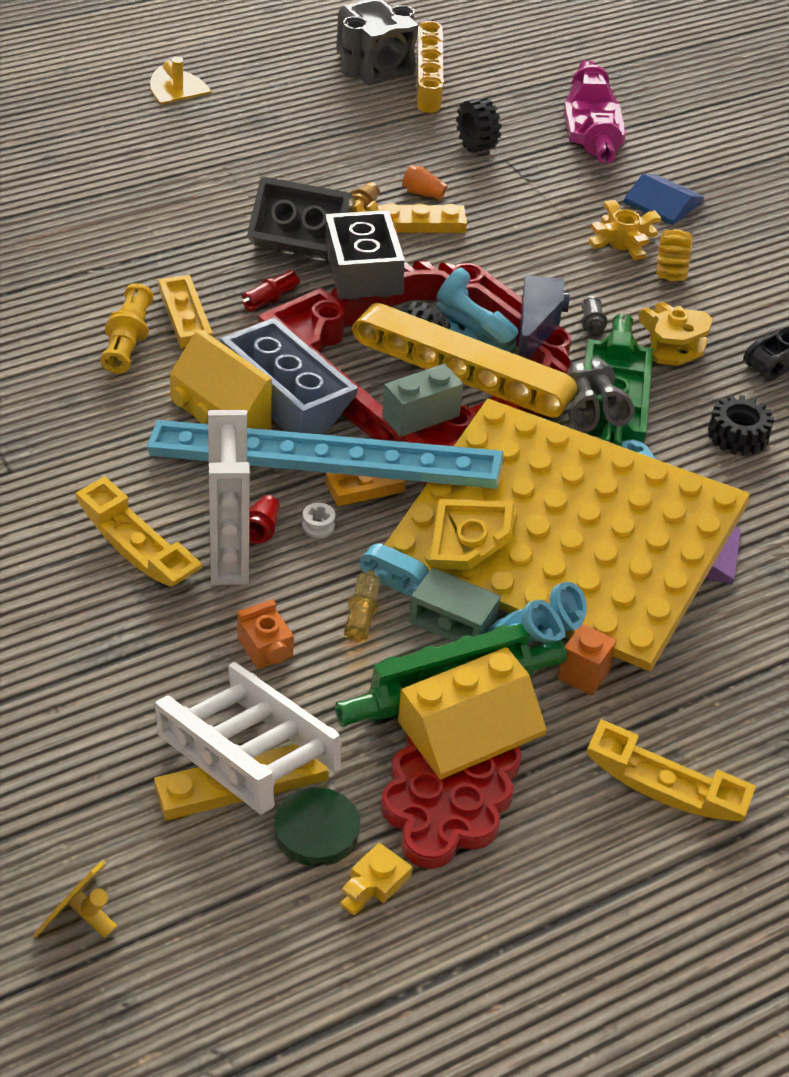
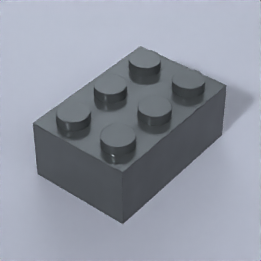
[247,176,356,260]
[326,210,405,300]

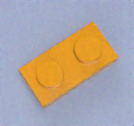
[325,473,406,507]

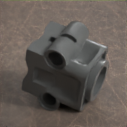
[336,0,418,86]

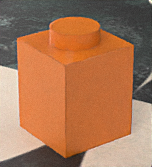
[558,624,617,696]

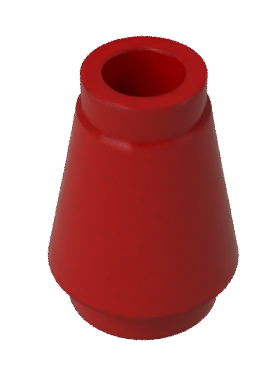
[249,495,280,544]

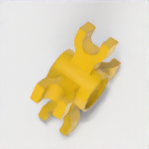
[588,200,661,261]

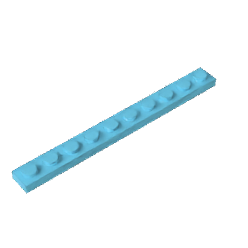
[147,420,504,489]

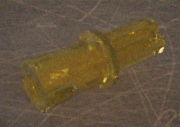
[344,570,380,642]

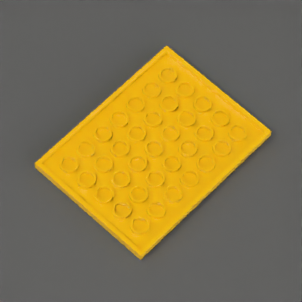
[384,398,750,672]

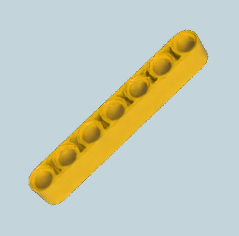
[352,303,578,418]

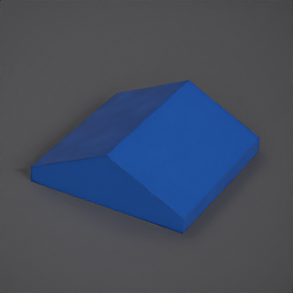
[624,173,704,226]

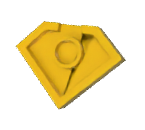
[430,499,515,570]

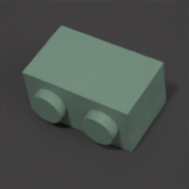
[382,364,463,437]
[409,567,501,642]

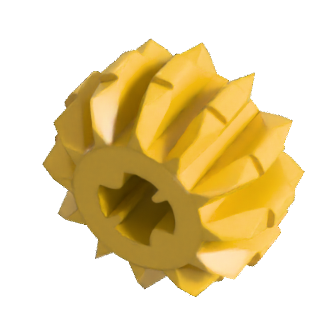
[656,229,693,282]

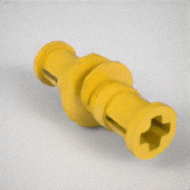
[100,283,154,374]

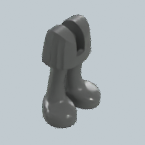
[567,358,634,432]

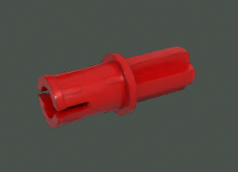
[241,270,300,312]

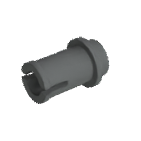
[581,296,607,335]

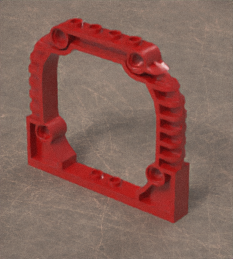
[258,261,572,485]

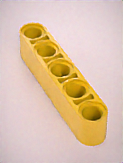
[417,21,443,113]

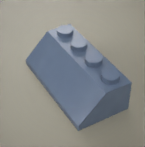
[220,318,358,435]

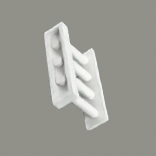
[208,410,250,585]
[155,662,342,815]

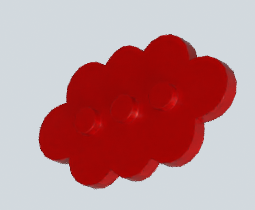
[380,735,522,869]

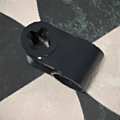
[743,326,789,381]

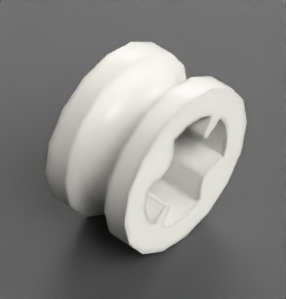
[302,503,336,539]

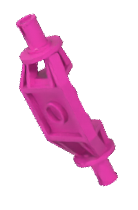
[564,60,626,164]

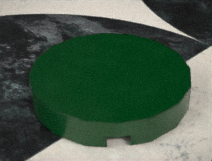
[274,787,360,866]

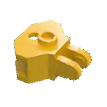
[638,301,713,366]

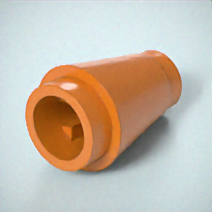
[402,165,448,201]

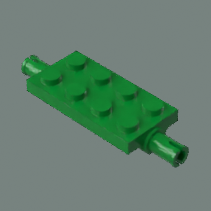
[579,314,653,447]
[335,623,567,728]

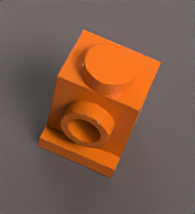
[237,599,294,670]

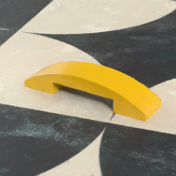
[75,476,202,587]
[586,719,756,821]

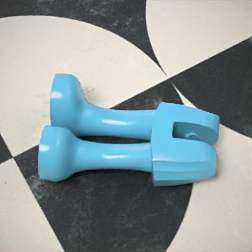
[436,268,518,353]
[488,582,587,644]

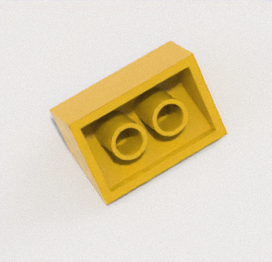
[170,329,272,430]
[398,647,547,780]

